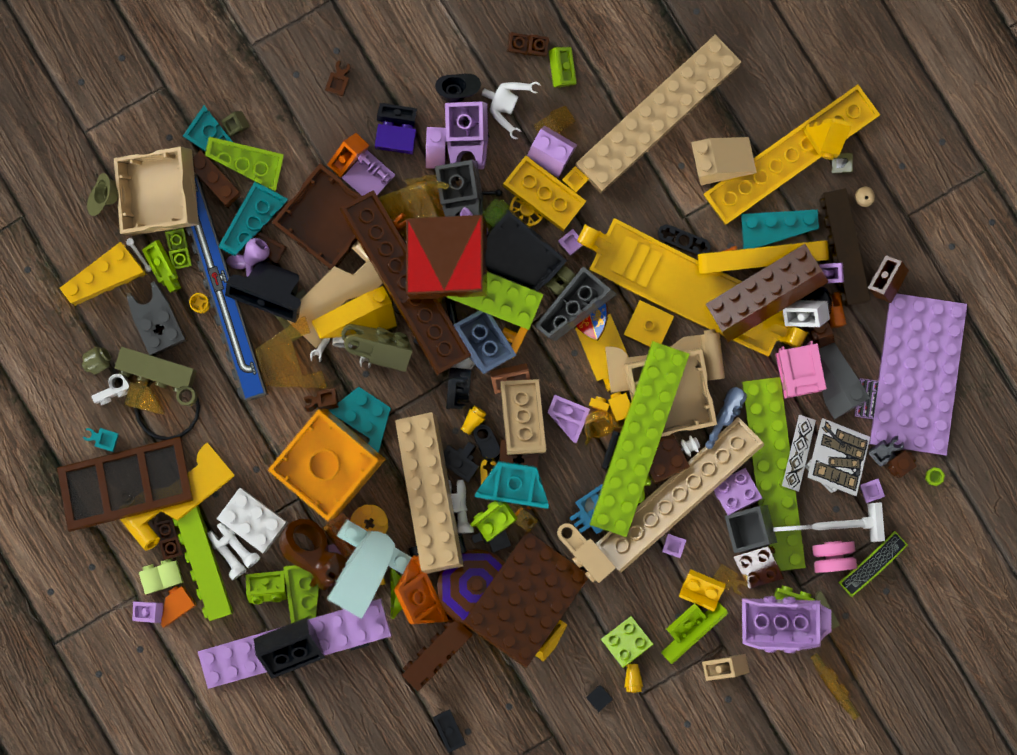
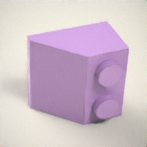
[527,126,577,178]

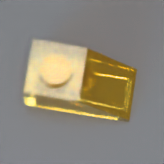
[124,380,165,415]

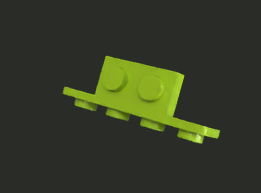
[661,602,729,664]

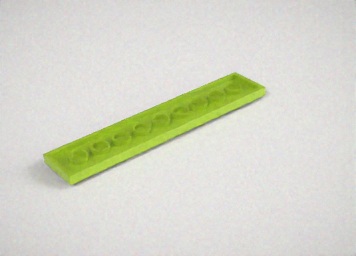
[589,341,689,537]
[742,377,806,571]

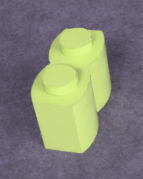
[139,558,184,595]

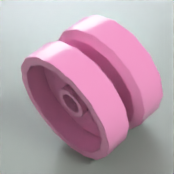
[812,541,857,573]

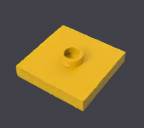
[624,300,674,347]

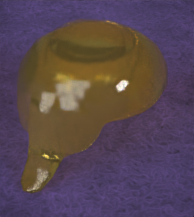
[584,410,622,445]

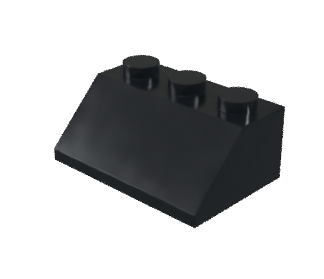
[253,618,325,679]

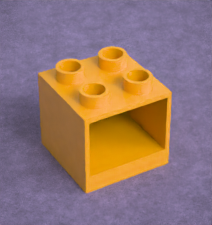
[268,409,386,521]

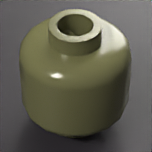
[82,346,111,375]

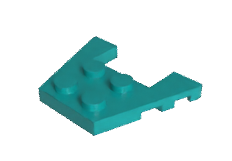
[329,387,391,453]

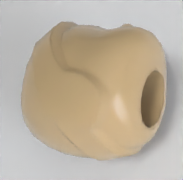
[855,186,875,207]

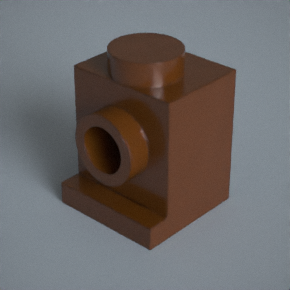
[810,321,835,349]

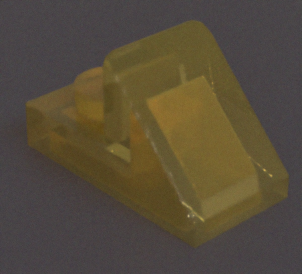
[534,105,576,133]

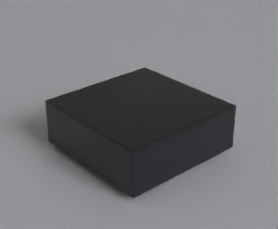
[586,685,613,712]

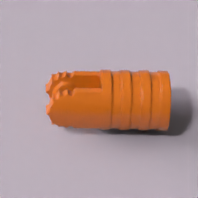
[828,292,847,328]

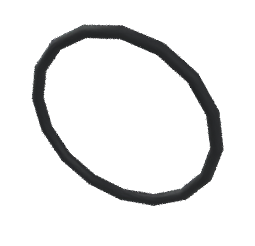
[134,380,200,440]

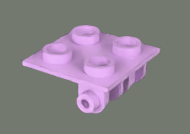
[342,150,395,196]
[714,468,763,515]

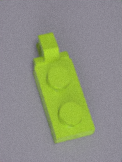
[142,240,181,293]

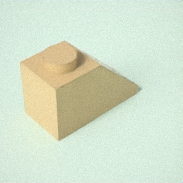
[702,654,750,681]

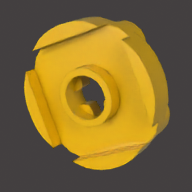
[350,505,389,534]

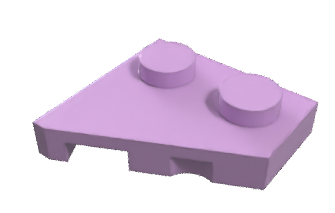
[547,395,590,443]

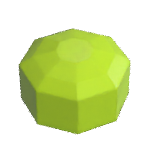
[925,467,945,486]

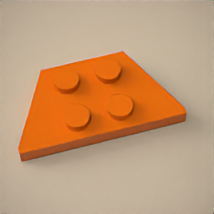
[394,555,449,624]

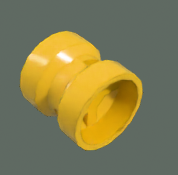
[189,293,211,314]

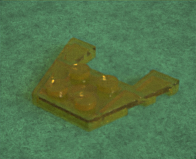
[255,316,327,389]

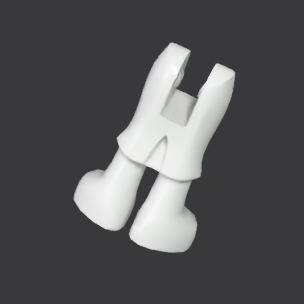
[448,480,474,534]

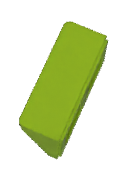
[549,47,577,87]

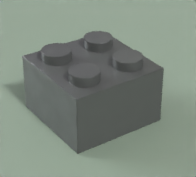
[724,505,778,554]

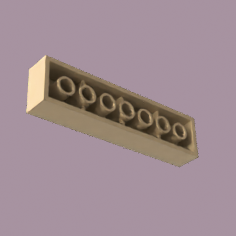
[395,412,464,574]

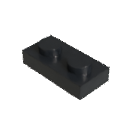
[377,103,417,127]
[432,709,466,753]

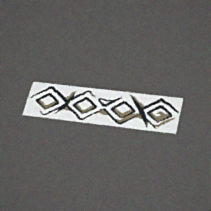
[782,415,816,492]

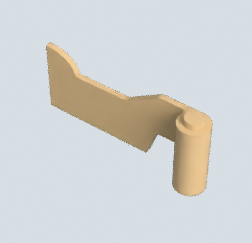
[287,240,383,348]
[605,329,725,393]

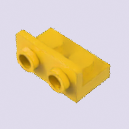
[679,569,726,611]

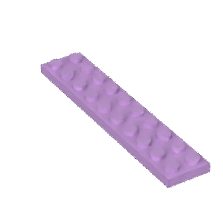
[198,598,392,689]

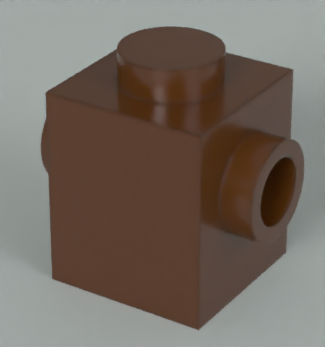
[887,450,917,478]

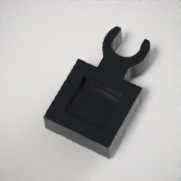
[868,436,904,467]

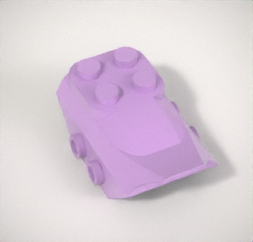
[742,596,832,653]

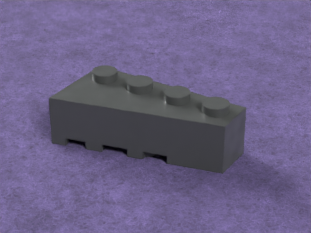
[535,266,617,341]

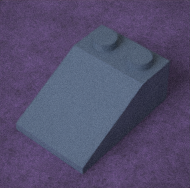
[453,310,516,374]

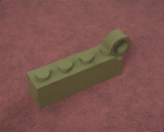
[114,346,198,406]

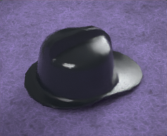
[435,74,481,103]

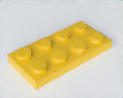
[502,155,586,231]

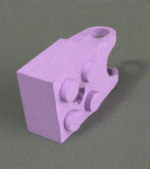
[445,102,488,170]

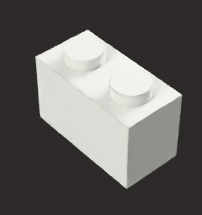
[783,300,830,327]

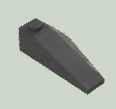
[813,343,870,420]

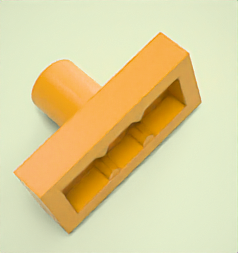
[502,327,528,359]

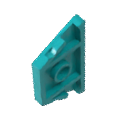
[475,461,549,509]

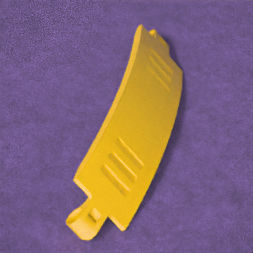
[577,218,808,357]

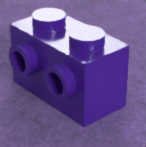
[375,122,417,155]

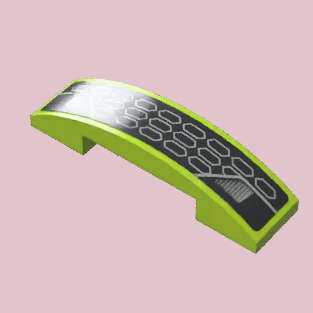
[838,531,908,597]

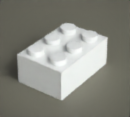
[216,488,288,553]

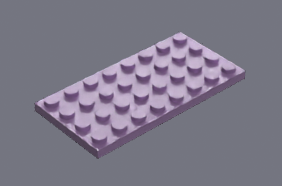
[869,294,967,456]

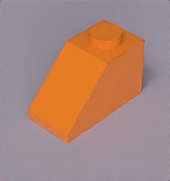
[327,133,370,178]
[161,585,197,628]

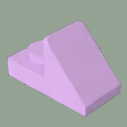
[132,602,163,623]

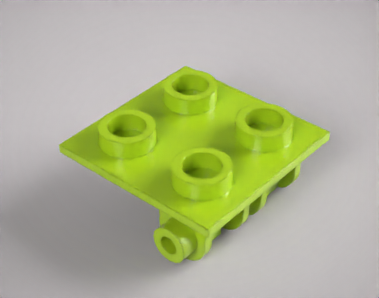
[601,616,654,668]

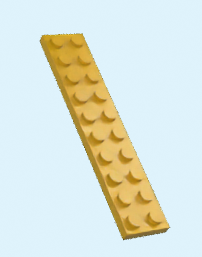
[703,85,880,225]

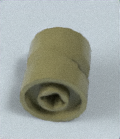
[545,265,576,297]

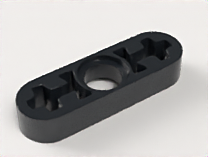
[657,224,711,256]

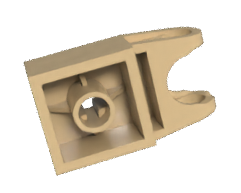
[557,523,616,583]

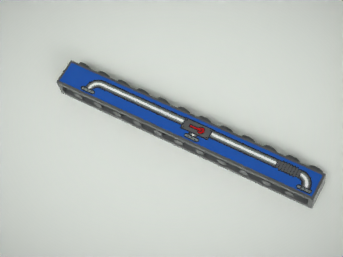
[186,176,268,402]

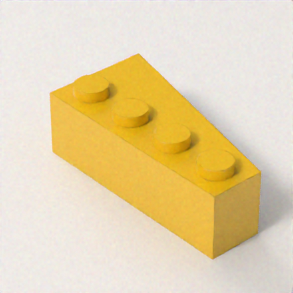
[60,242,147,305]

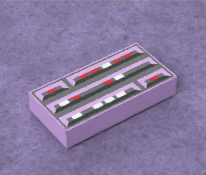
[854,378,879,419]

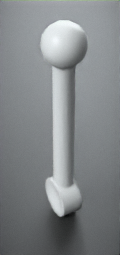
[126,238,152,272]

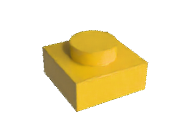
[562,166,589,193]
[589,396,610,413]

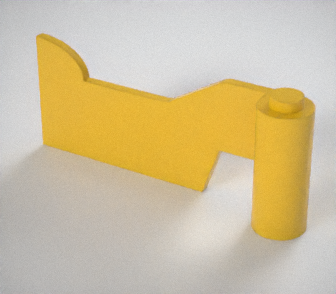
[119,443,235,551]

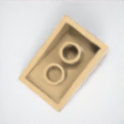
[691,137,757,185]

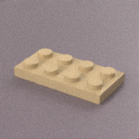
[500,379,546,455]

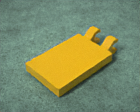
[575,314,629,392]

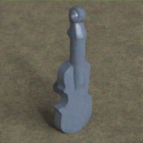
[706,387,747,449]

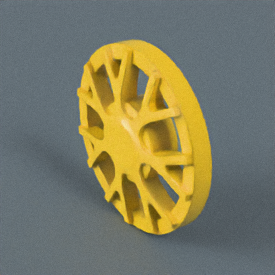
[510,196,543,227]

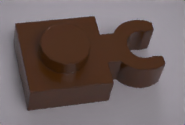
[325,60,351,97]
[304,388,339,412]

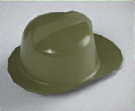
[87,173,118,216]

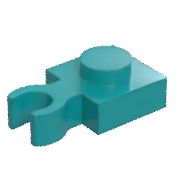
[83,428,119,452]

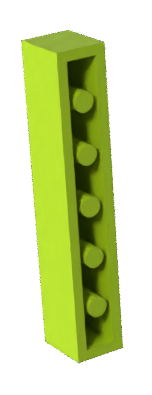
[172,505,234,621]

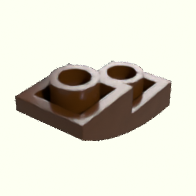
[507,32,549,57]
[153,518,183,560]

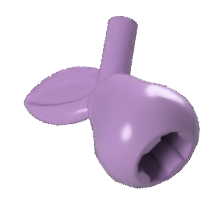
[226,238,269,277]

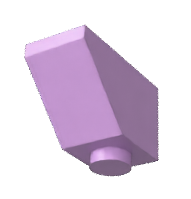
[426,127,446,169]
[818,263,844,283]

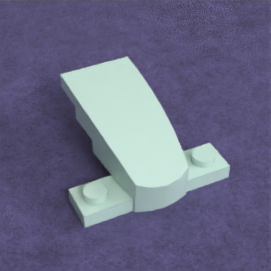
[327,519,412,619]

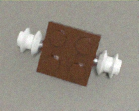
[649,433,700,484]

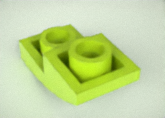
[165,228,192,270]

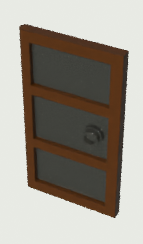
[57,436,193,532]

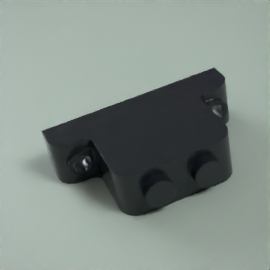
[225,261,301,323]

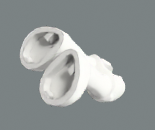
[207,522,261,581]

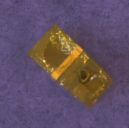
[507,502,538,533]

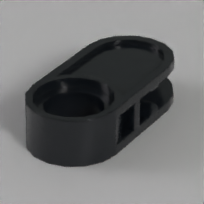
[474,424,500,462]

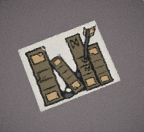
[808,418,870,496]

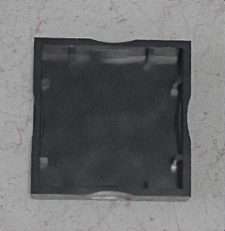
[485,208,567,291]

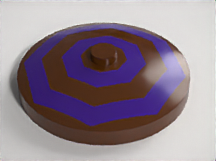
[437,549,505,625]

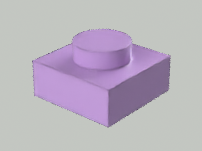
[558,229,583,256]
[859,479,885,503]
[662,534,686,558]

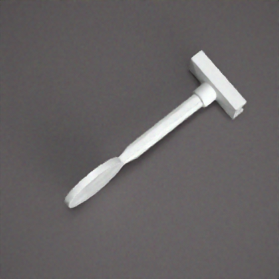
[773,502,885,542]

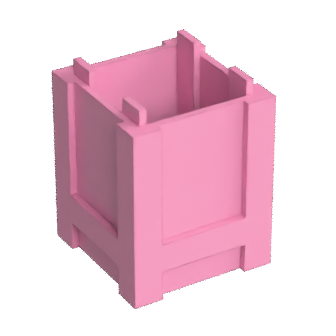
[775,341,826,399]

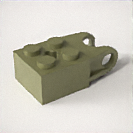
[341,324,412,372]

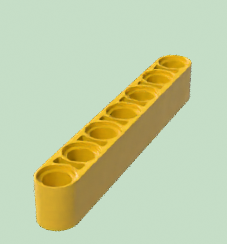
[698,240,829,273]

